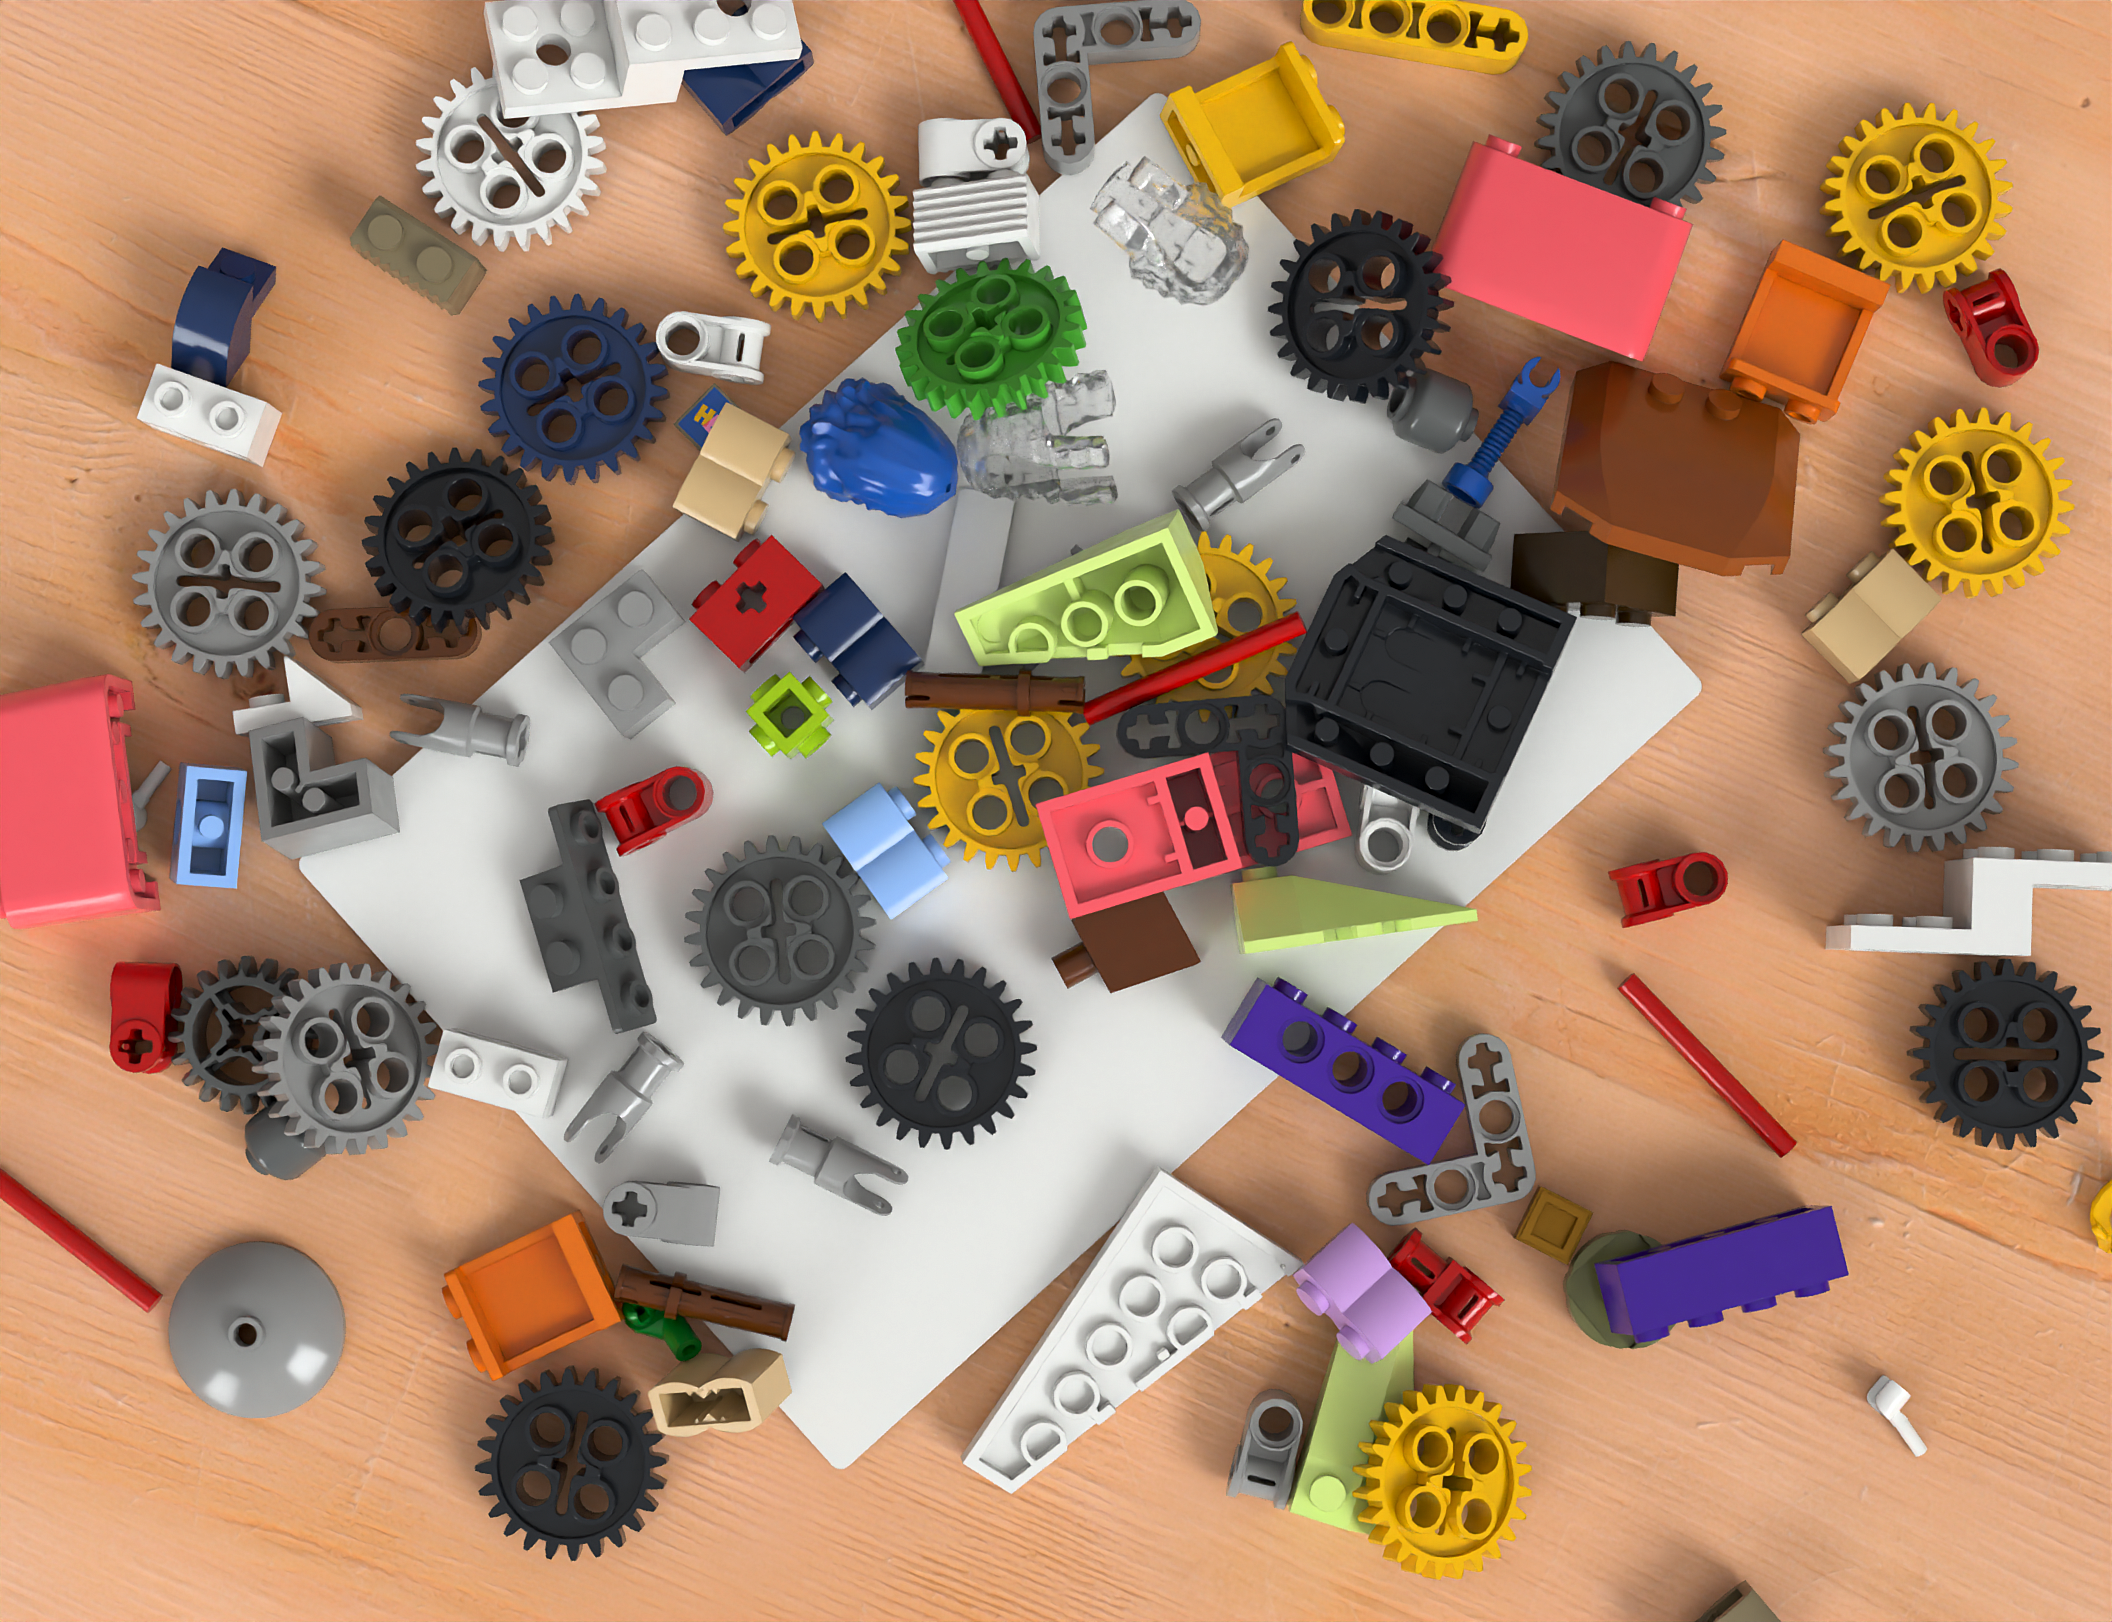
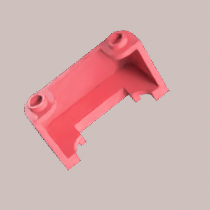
[1431,134,1693,361]
[0,674,161,929]

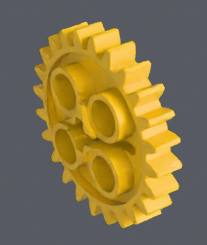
[1819,102,2013,294]
[723,131,912,323]
[1879,407,2075,599]
[1116,532,1297,724]
[913,709,1104,872]
[1352,1384,1532,1580]

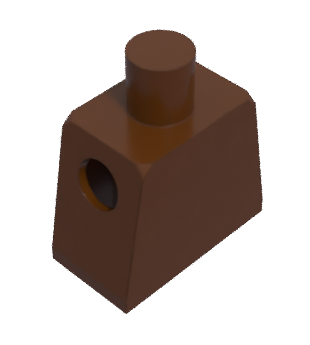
[1051,891,1201,993]

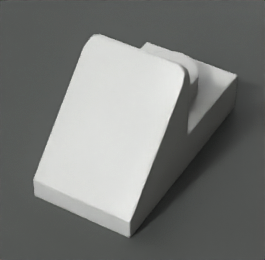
[232,656,363,738]

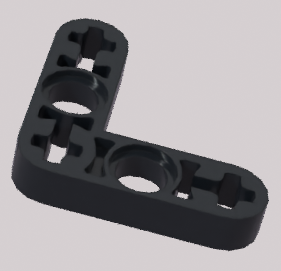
[1116,695,1299,867]

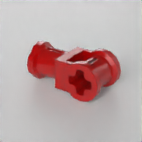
[1387,1227,1505,1345]

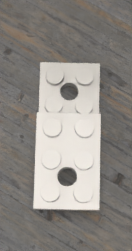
[483,0,802,119]
[1826,847,2112,956]

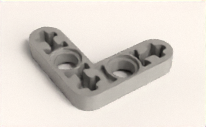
[1033,0,1201,175]
[1366,1034,1536,1226]

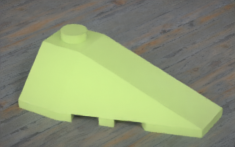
[954,509,1218,666]
[1230,866,1478,954]
[1287,1330,1414,1534]

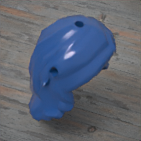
[799,377,959,518]

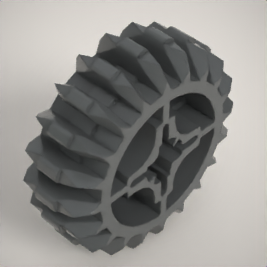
[167,956,319,1115]

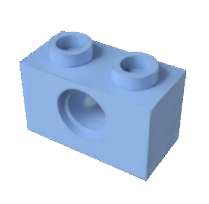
[169,762,247,889]

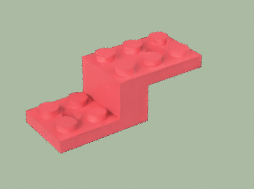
[1035,738,1352,919]

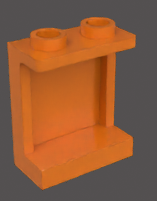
[1718,239,1891,424]
[442,1210,625,1381]

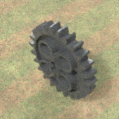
[1534,41,1726,207]
[684,835,877,1026]

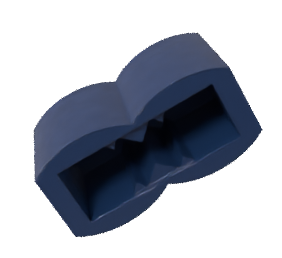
[681,4,814,136]
[792,572,925,710]

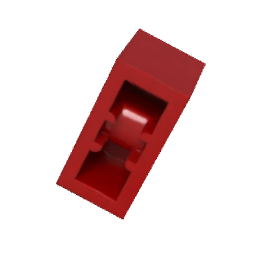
[689,535,825,673]

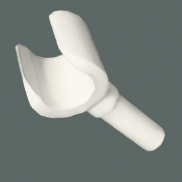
[132,760,172,832]
[1867,1375,1927,1457]

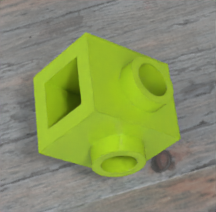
[746,672,834,759]

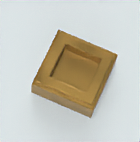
[1513,1185,1594,1265]

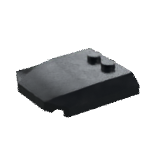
[1285,535,1577,834]

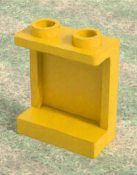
[1160,41,1345,216]

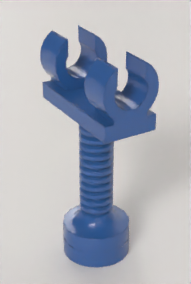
[1442,357,1561,509]

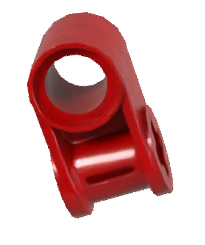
[1943,268,2039,388]
[594,766,714,857]
[1608,852,1728,928]
[109,962,183,1074]

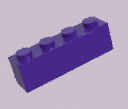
[1594,1205,1849,1343]

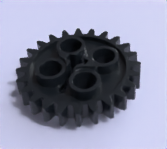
[1268,209,1454,404]
[362,448,555,635]
[845,958,1037,1150]
[1907,959,2104,1150]
[475,1365,669,1561]

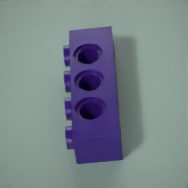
[1221,977,1466,1165]

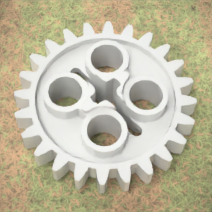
[416,65,607,252]

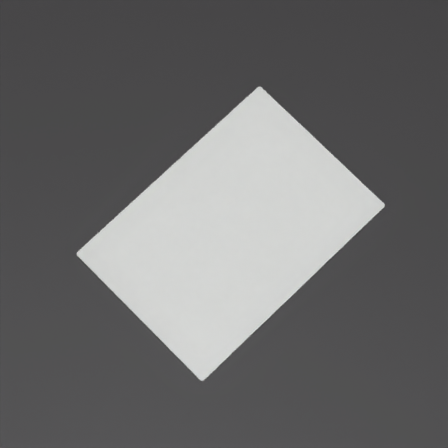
[299,93,1702,1469]

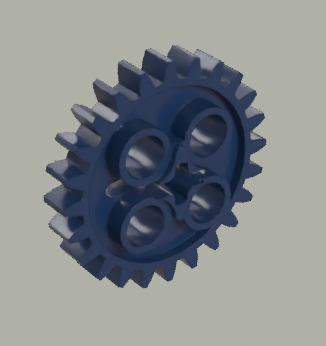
[478,294,670,485]

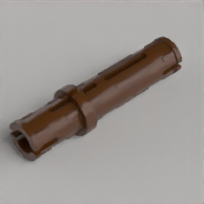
[905,669,1086,717]
[613,1263,795,1342]

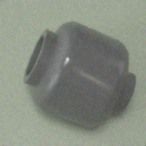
[1387,368,1479,454]
[244,1098,326,1180]

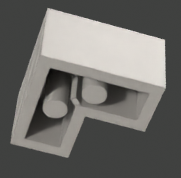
[548,569,686,740]
[249,717,400,860]

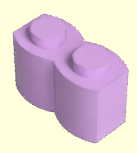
[1293,1223,1432,1364]

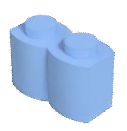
[822,782,951,920]

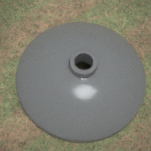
[168,1241,346,1418]

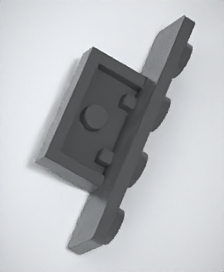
[519,799,657,1034]

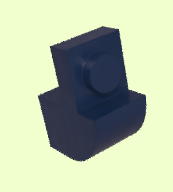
[171,247,276,388]

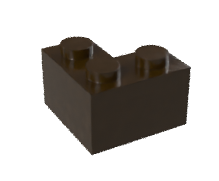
[1510,531,1679,627]

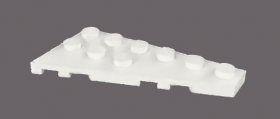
[961,1165,1304,1494]

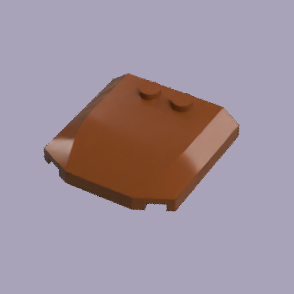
[1550,361,1800,576]

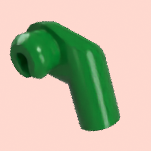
[622,1302,702,1362]

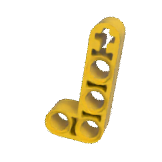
[1300,0,1528,75]

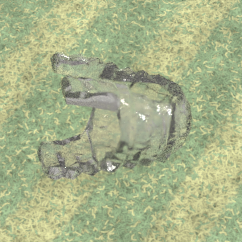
[1090,156,1249,306]
[957,370,1118,506]

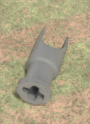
[1172,418,1305,532]
[390,694,530,767]
[564,1032,684,1164]
[769,1114,908,1216]

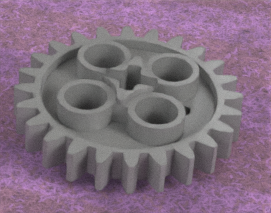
[132,489,327,679]
[1823,662,2019,853]
[252,963,439,1155]

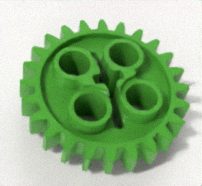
[895,258,1087,420]

